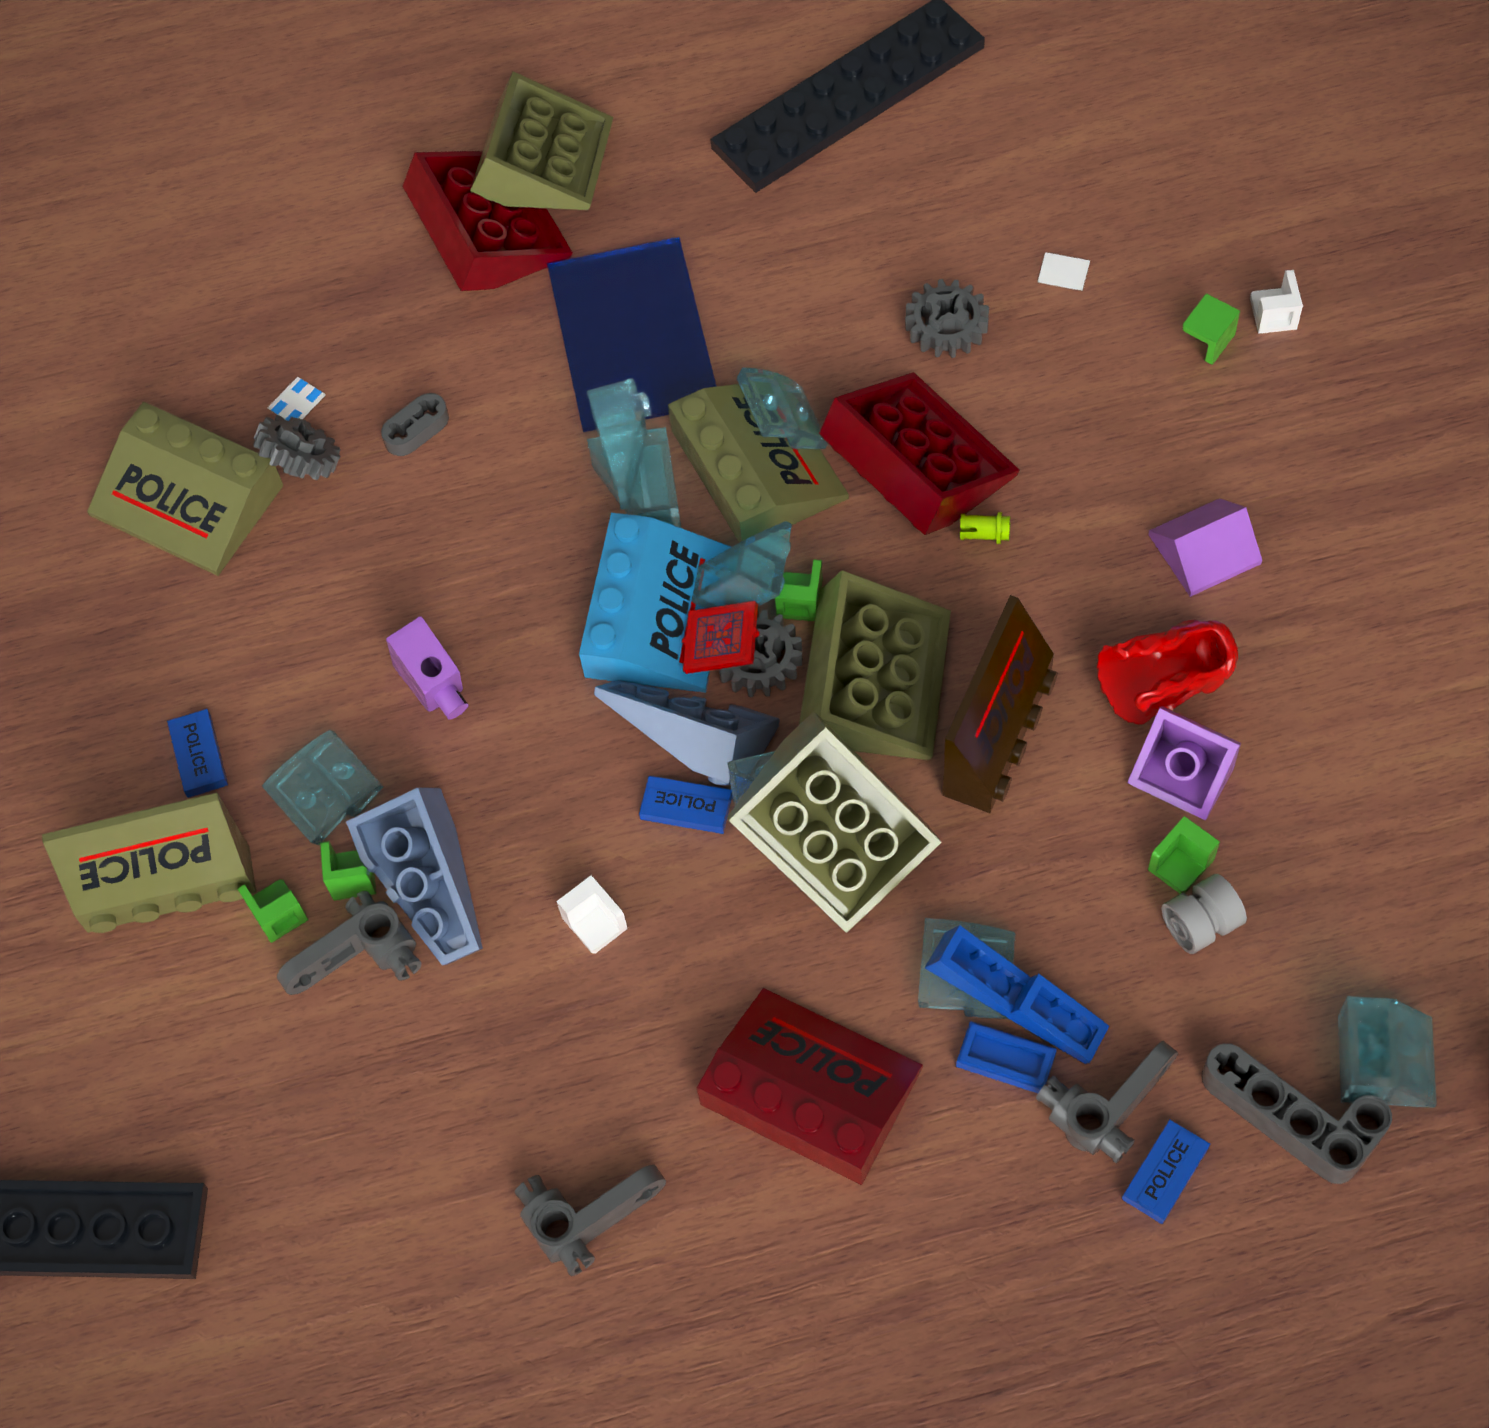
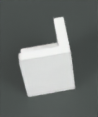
[1250,270,1303,334]
[556,875,628,953]

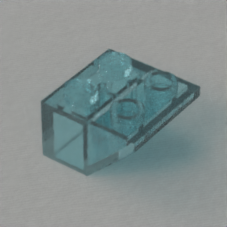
[692,521,792,608]
[1338,996,1437,1108]

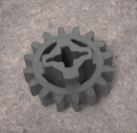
[905,279,989,358]
[253,415,341,480]
[717,610,803,698]

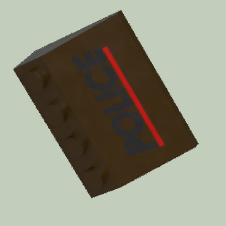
[943,595,1058,813]

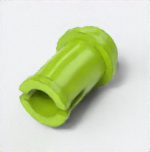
[960,512,1010,544]

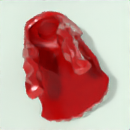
[1096,619,1238,725]

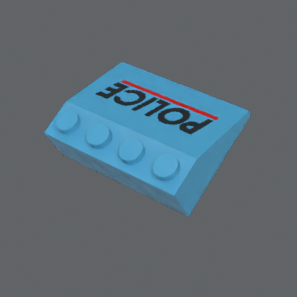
[579,512,734,693]

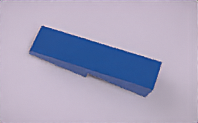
[925,925,1109,1064]

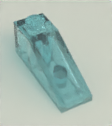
[587,379,651,510]

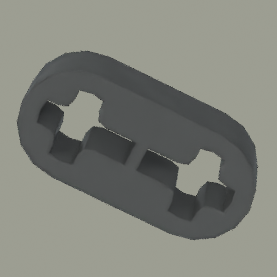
[381,393,449,456]

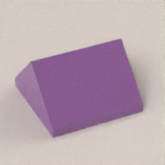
[1148,498,1262,597]
[1127,706,1241,820]

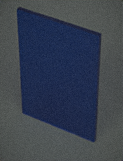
[547,237,717,432]

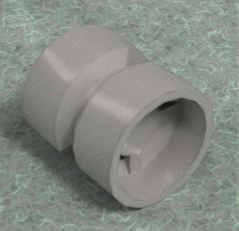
[1161,874,1247,954]

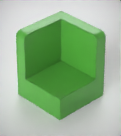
[1182,294,1240,365]
[775,559,823,621]
[1148,816,1220,894]
[320,841,376,901]
[237,879,308,943]

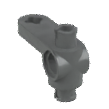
[277,891,422,995]
[1036,1041,1178,1164]
[514,1165,666,1276]

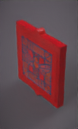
[682,601,760,674]

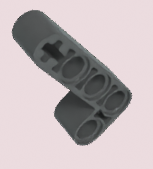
[1202,1043,1392,1184]

